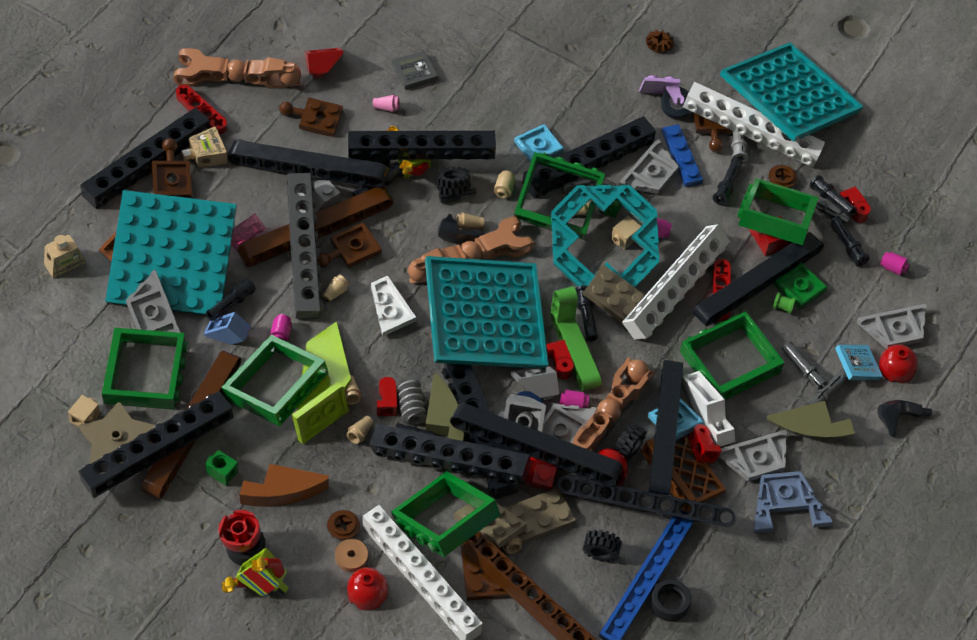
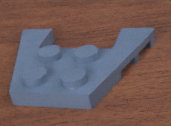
[754,471,832,533]

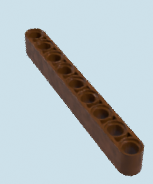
[237,186,394,267]
[141,350,241,499]
[460,531,597,640]

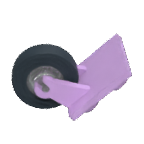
[639,75,691,119]

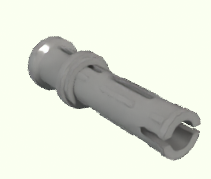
[731,131,748,163]

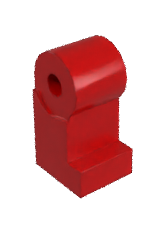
[840,186,871,223]
[546,340,574,380]
[377,377,397,416]
[688,424,722,463]

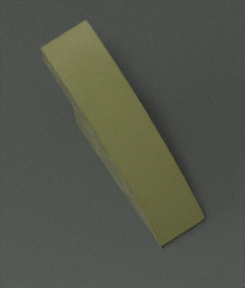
[425,374,464,455]
[766,401,855,439]

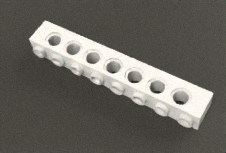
[683,82,825,167]
[622,224,730,340]
[363,505,483,640]

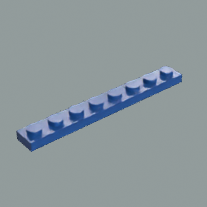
[599,510,695,640]

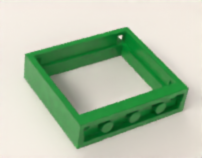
[514,152,605,240]
[737,178,819,245]
[680,312,785,400]
[102,327,188,410]
[221,335,329,427]
[391,471,501,557]

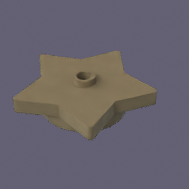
[79,402,155,464]

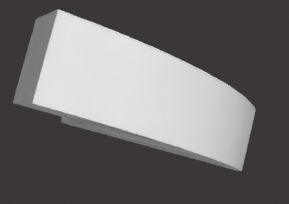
[682,371,735,447]

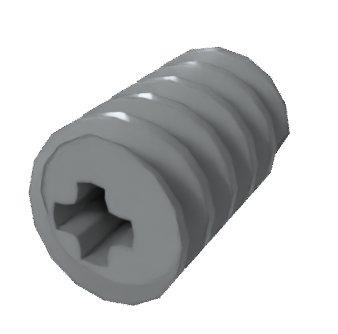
[397,380,427,425]

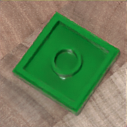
[774,263,828,309]

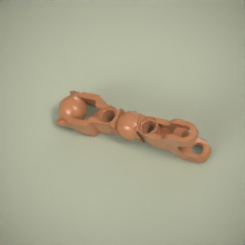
[173,48,301,88]
[408,216,535,283]
[572,357,654,452]

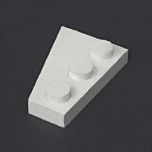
[371,276,416,337]

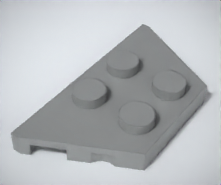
[619,139,678,194]
[126,270,181,333]
[857,304,926,349]
[543,404,597,471]
[718,430,787,481]

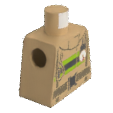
[181,127,228,168]
[44,235,86,278]

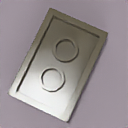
[583,264,645,324]
[505,488,576,544]
[454,504,527,549]

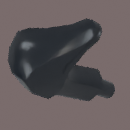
[438,214,487,242]
[877,400,932,437]

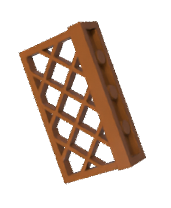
[641,435,726,513]

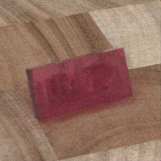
[231,213,266,251]

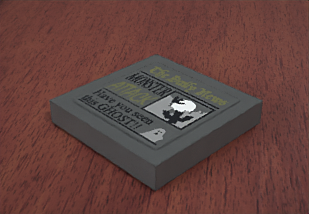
[392,51,438,89]

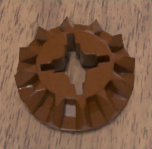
[646,29,674,53]
[768,165,797,189]
[327,510,360,541]

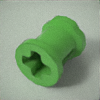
[772,293,796,314]

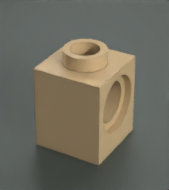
[611,216,641,250]
[68,395,100,427]

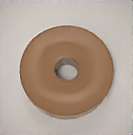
[335,539,368,572]

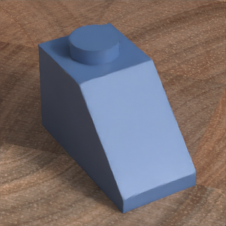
[203,312,251,345]

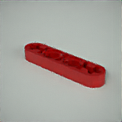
[176,85,227,134]
[712,259,731,323]

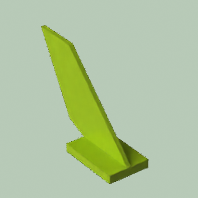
[292,321,351,444]

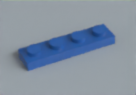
[661,124,703,187]

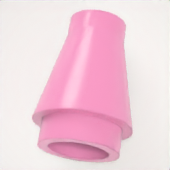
[373,95,400,112]

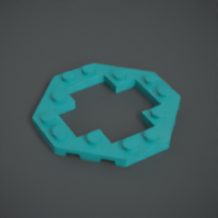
[551,185,660,288]

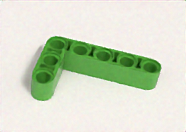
[550,286,602,391]

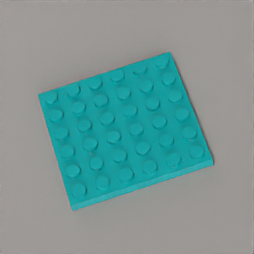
[720,42,864,142]
[105,190,237,317]
[425,256,548,369]

